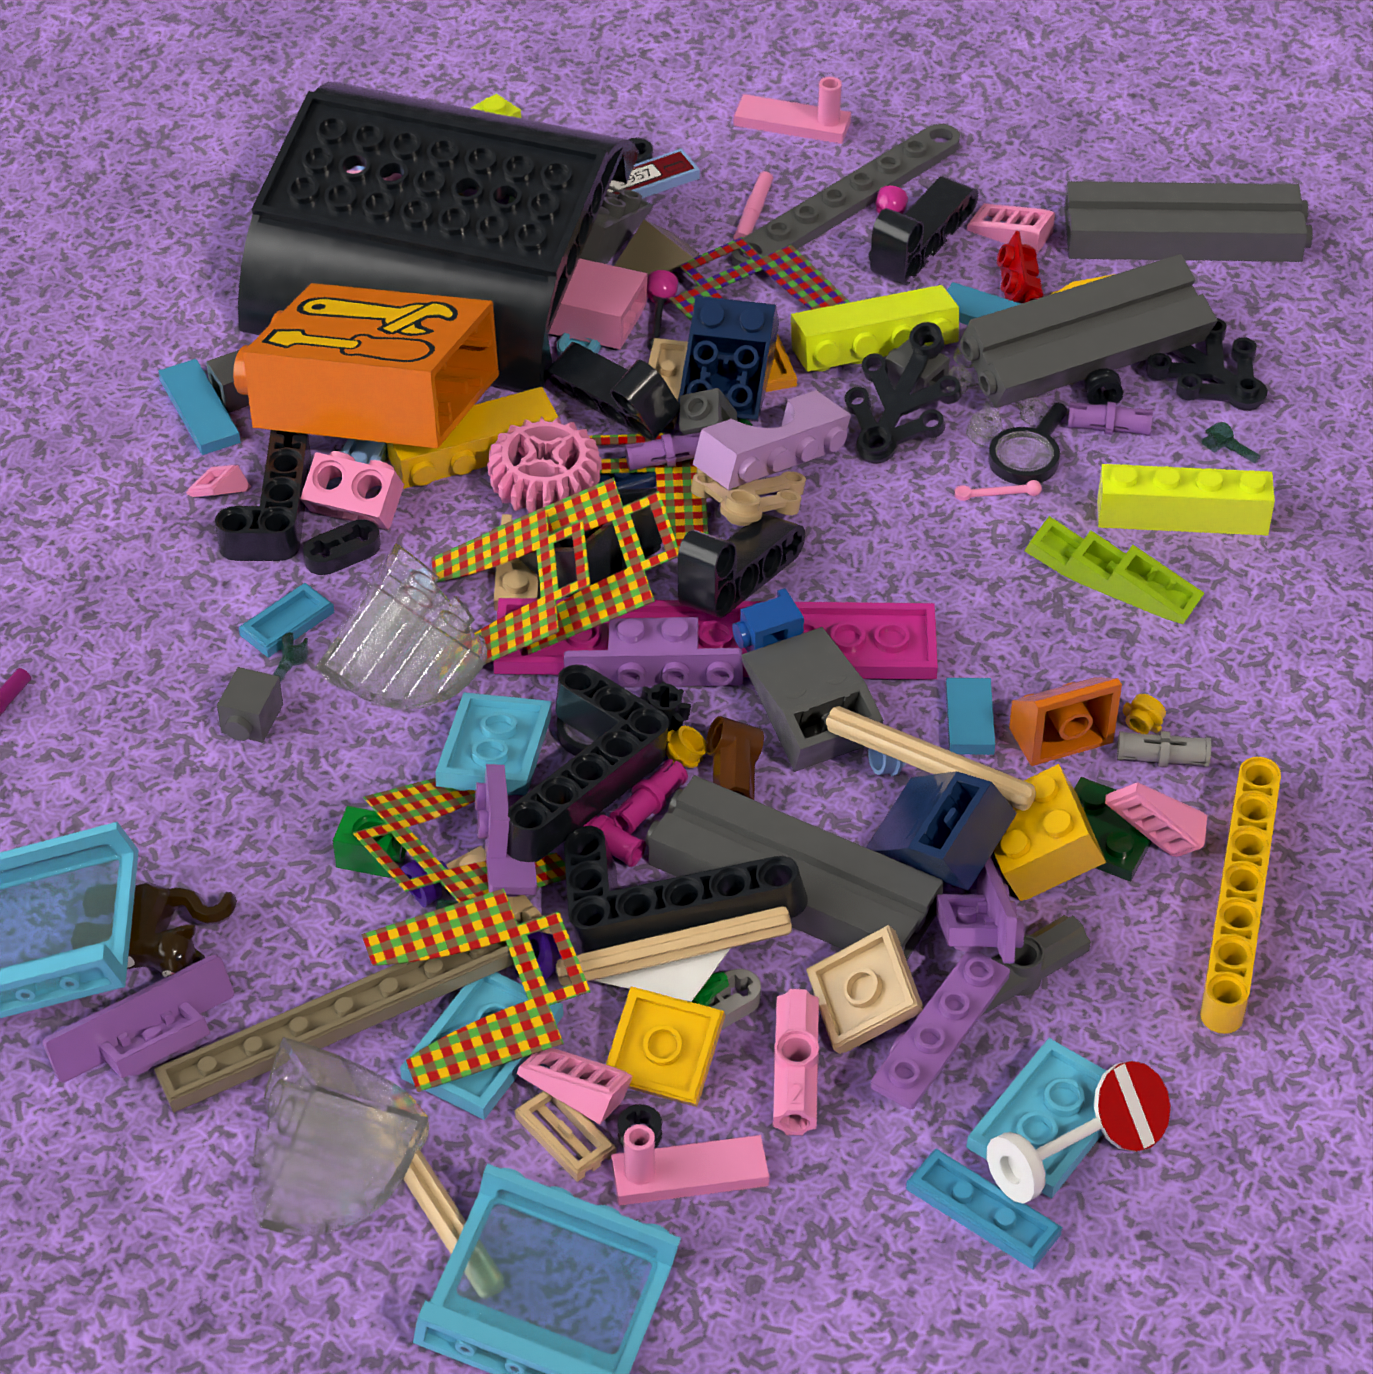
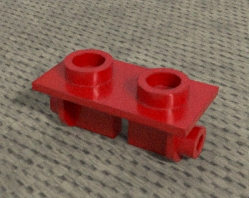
[997,230,1044,303]

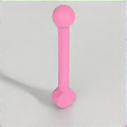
[955,480,1042,501]

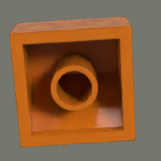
[1009,677,1122,766]

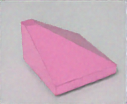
[186,465,251,497]

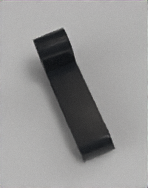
[870,176,978,285]
[545,342,680,441]
[215,430,311,561]
[678,513,805,618]

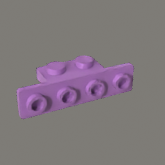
[564,617,743,687]
[475,764,537,896]
[936,857,1024,964]
[871,952,1010,1110]
[43,954,234,1083]

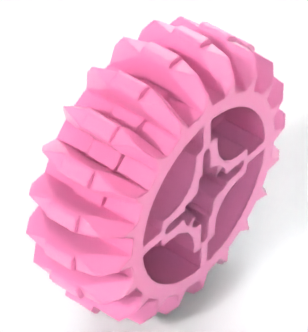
[487,416,602,513]

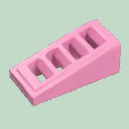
[967,203,1055,254]
[1105,782,1207,857]
[517,1048,633,1124]

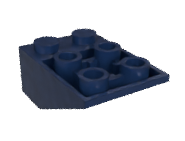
[678,296,779,422]
[866,771,1017,890]

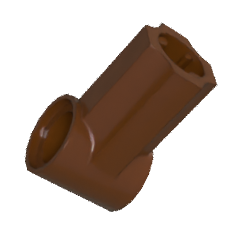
[705,716,764,800]

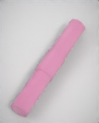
[734,171,773,240]

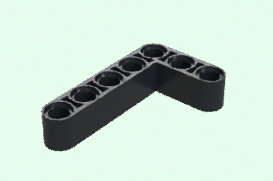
[507,664,669,862]
[564,826,808,953]

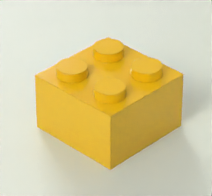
[994,764,1106,901]

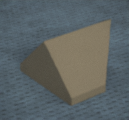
[614,219,699,277]

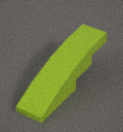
[1024,516,1204,624]

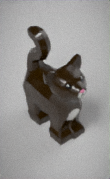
[73,882,237,978]

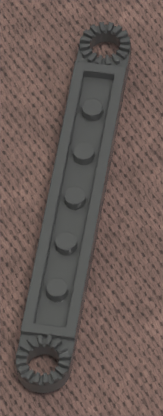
[731,124,960,272]

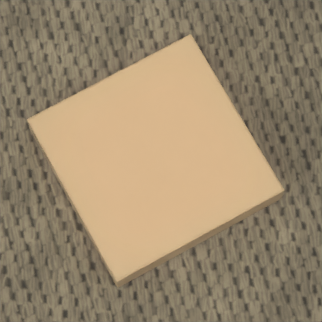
[806,925,924,1054]

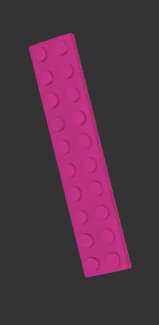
[493,598,938,679]

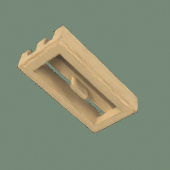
[515,1091,616,1182]

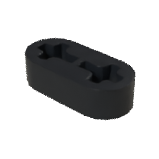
[303,519,381,575]

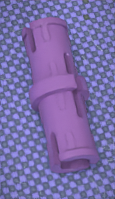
[1068,401,1153,436]
[625,432,701,471]

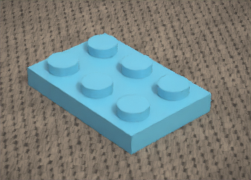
[436,692,552,796]
[400,972,564,1120]
[966,1038,1106,1199]

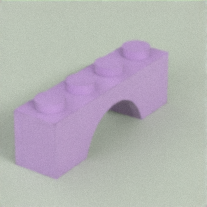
[693,390,851,490]

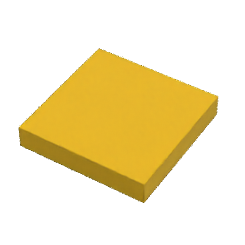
[606,986,726,1107]

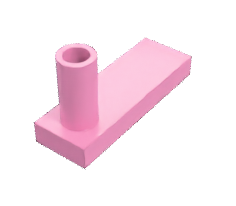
[734,77,851,144]
[611,1124,769,1206]

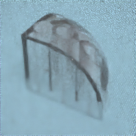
[315,543,487,710]
[252,1037,429,1236]

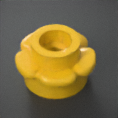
[1122,694,1166,734]
[666,725,706,768]

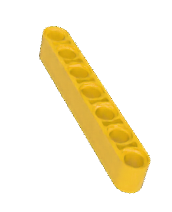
[1200,757,1281,1034]

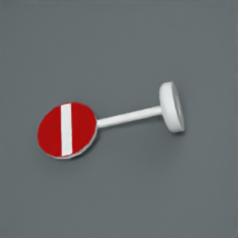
[987,1061,1171,1203]

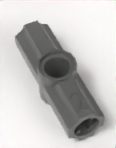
[982,915,1091,1016]

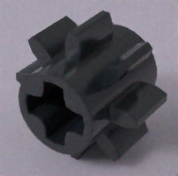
[641,682,691,732]

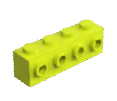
[791,285,959,372]
[1097,464,1275,536]

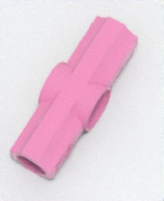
[773,989,819,1135]

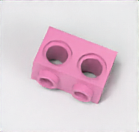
[300,451,404,530]

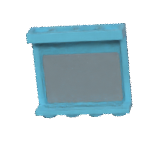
[0,822,139,1018]
[413,1163,681,1374]

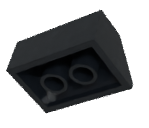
[519,488,674,597]

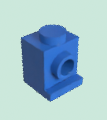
[732,588,804,652]

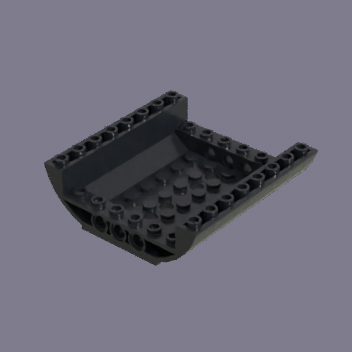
[238,82,639,392]

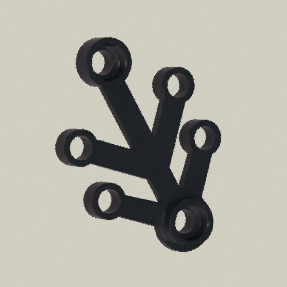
[1146,318,1267,411]
[845,322,962,464]

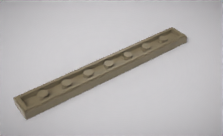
[154,918,533,1113]

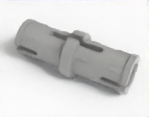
[1117,731,1211,767]

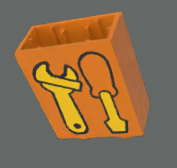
[233,283,499,448]

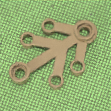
[691,468,806,526]

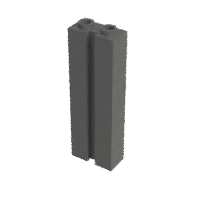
[1064,181,1313,262]
[960,254,1218,408]
[645,775,943,961]

